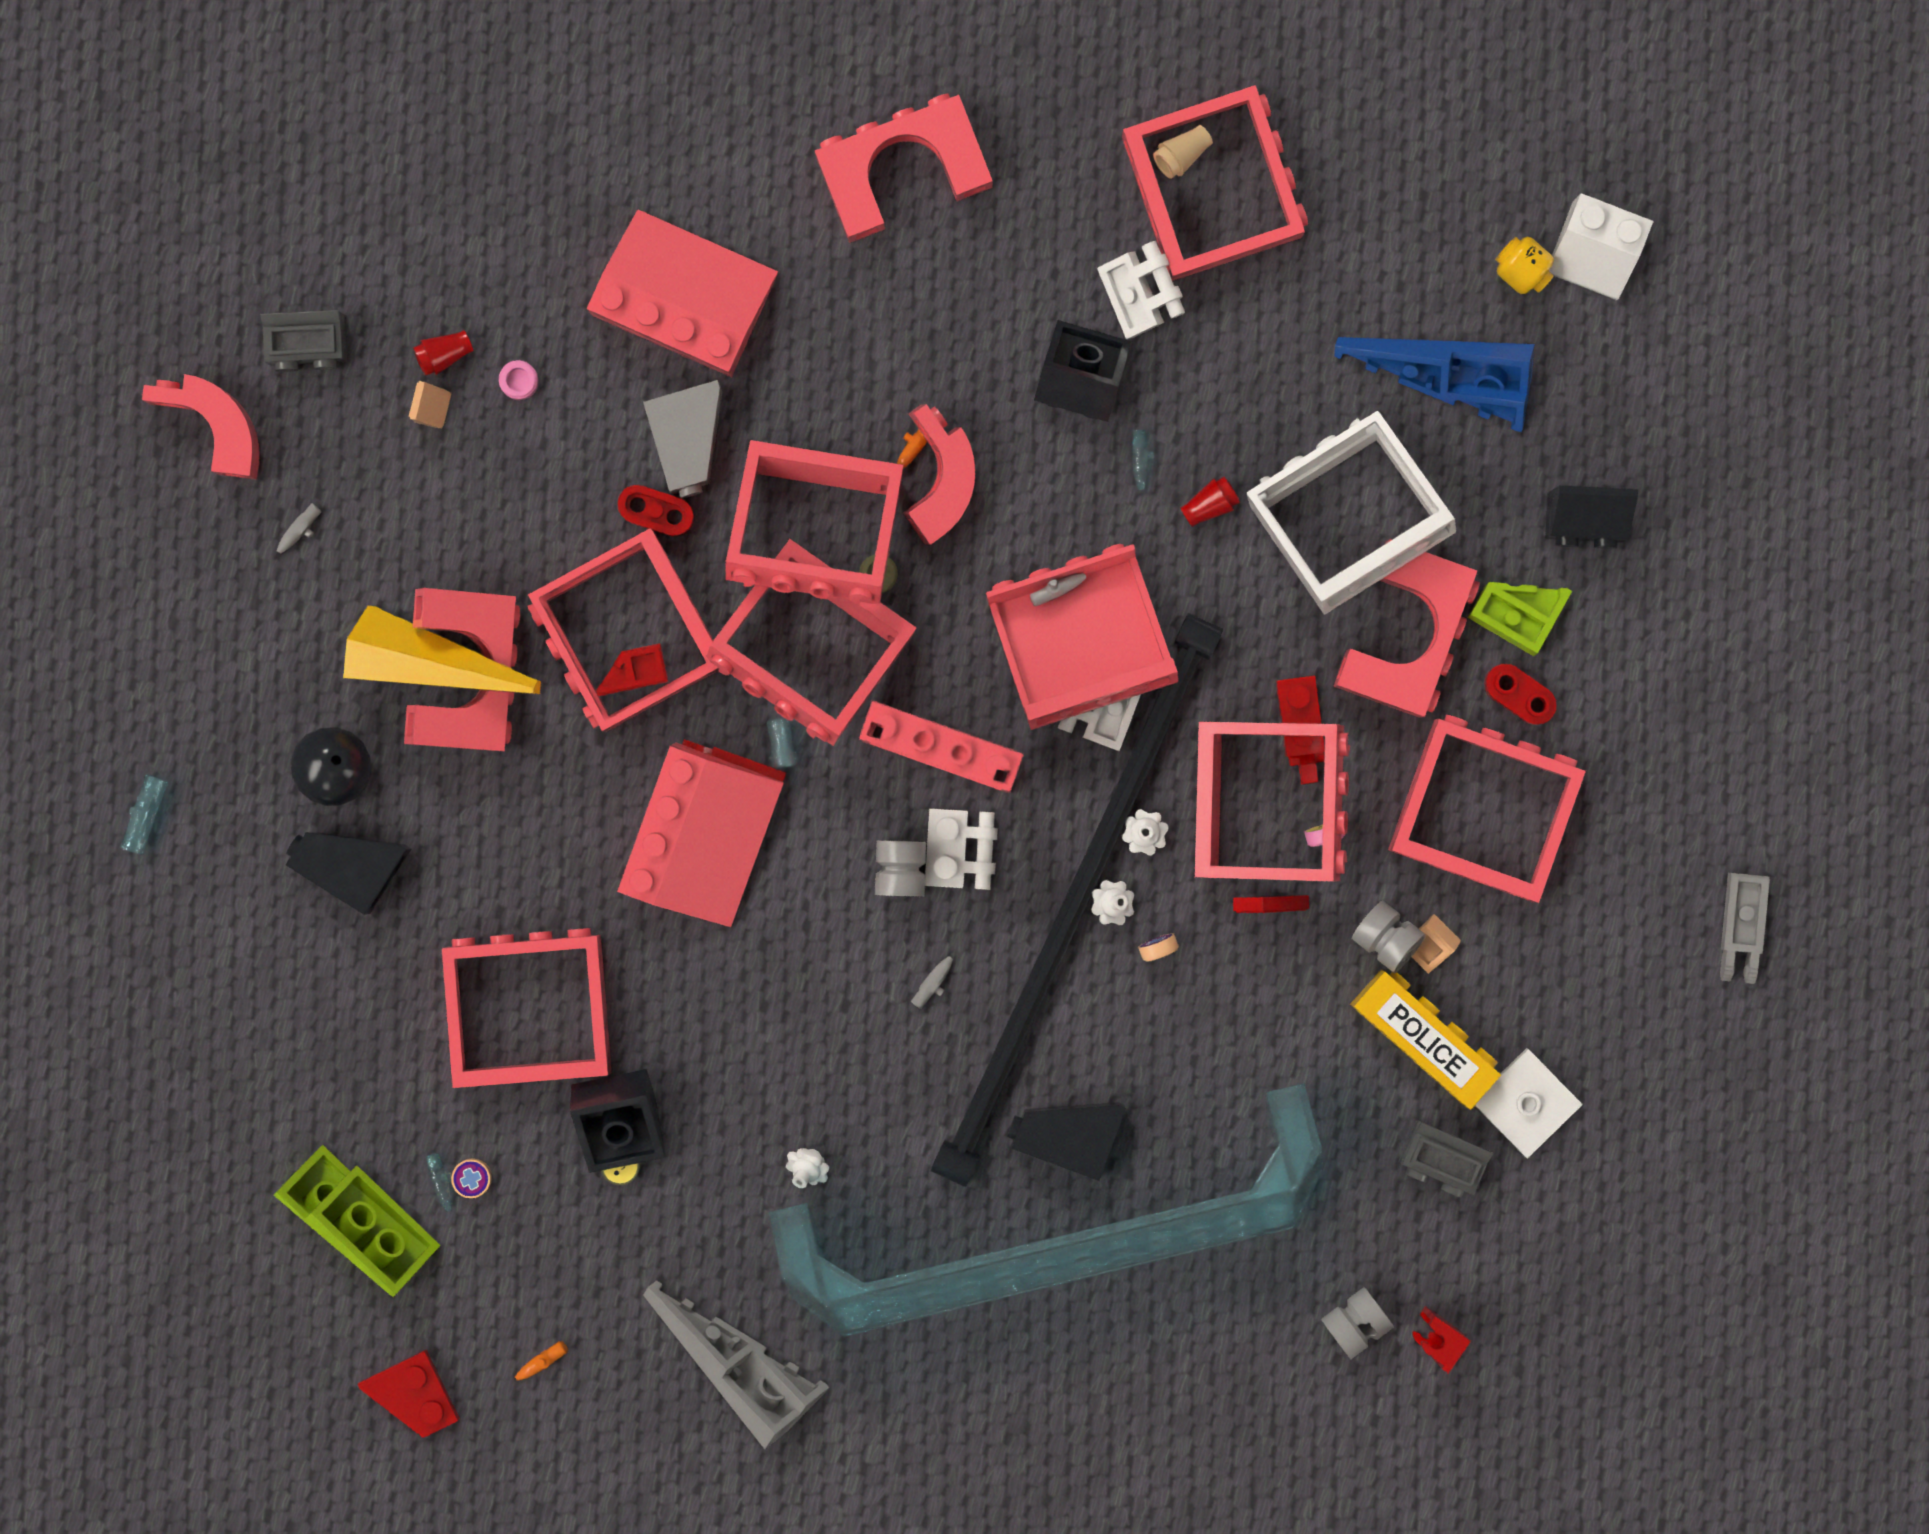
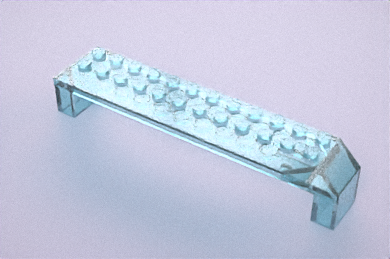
[769,1083,1322,1337]

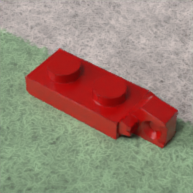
[1276,675,1325,785]

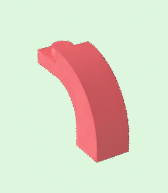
[142,374,260,480]
[903,404,975,545]

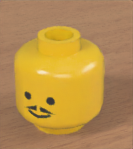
[1495,237,1554,294]

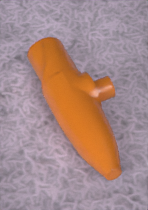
[896,429,927,469]
[515,1341,568,1381]

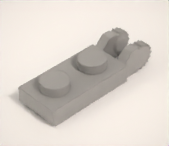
[1720,873,1770,984]

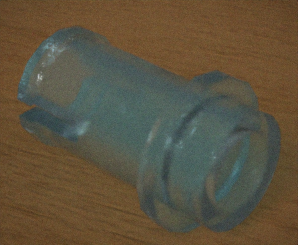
[766,719,799,768]

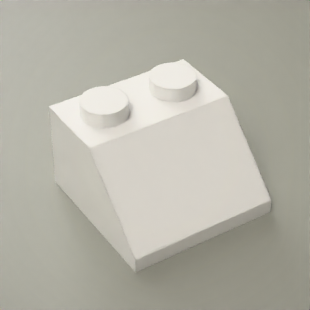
[1549,193,1653,300]

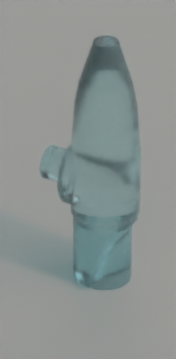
[1132,430,1154,490]
[425,1153,452,1212]

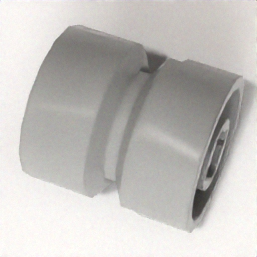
[875,840,926,896]
[1352,900,1426,974]
[1321,1287,1394,1359]

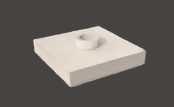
[1475,1048,1583,1159]

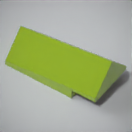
[274,1145,440,1297]

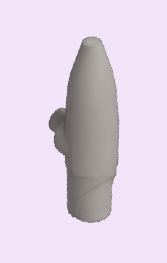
[277,503,321,554]
[1030,573,1087,606]
[911,956,953,1009]

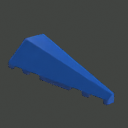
[1334,337,1535,432]

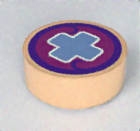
[1138,933,1179,962]
[451,1158,492,1198]

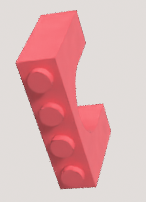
[815,94,993,243]
[1333,539,1480,718]
[404,588,520,751]

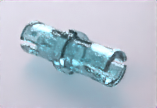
[119,774,169,855]

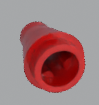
[413,330,474,376]
[1180,476,1240,527]

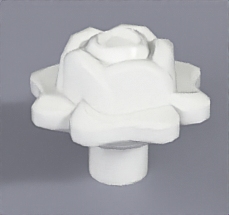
[1122,809,1168,856]
[1091,880,1134,925]
[786,1148,829,1188]

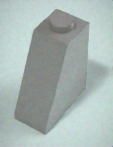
[643,380,722,498]

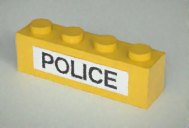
[1350,970,1501,1110]

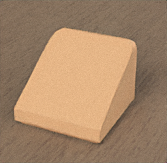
[409,381,451,428]
[1412,914,1461,974]

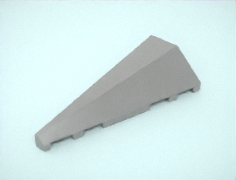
[643,1281,829,1449]

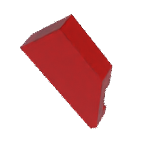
[596,643,669,697]
[1233,895,1309,913]

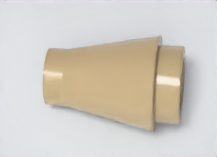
[1153,125,1213,178]

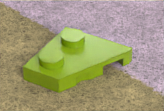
[1467,582,1572,656]

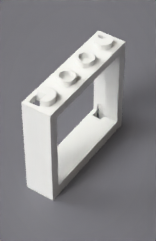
[1247,411,1456,615]

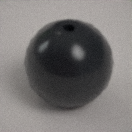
[291,727,371,806]

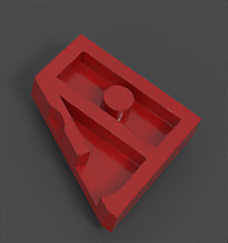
[357,1349,460,1438]

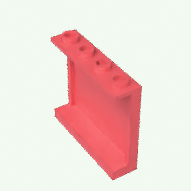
[986,544,1178,730]

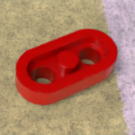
[618,485,694,537]
[1484,664,1557,725]

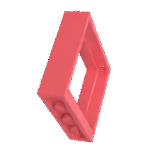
[1122,85,1308,281]
[726,440,903,605]
[527,528,719,732]
[706,539,917,746]
[859,701,1023,793]
[1388,715,1586,903]
[1195,722,1350,881]
[442,928,612,1088]

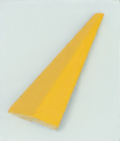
[343,606,541,694]

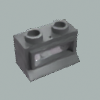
[260,310,347,372]
[1399,1119,1494,1198]

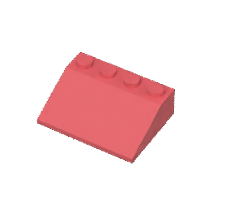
[587,210,779,377]
[617,742,784,927]

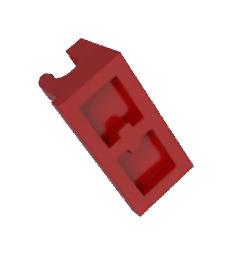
[1412,1306,1471,1374]

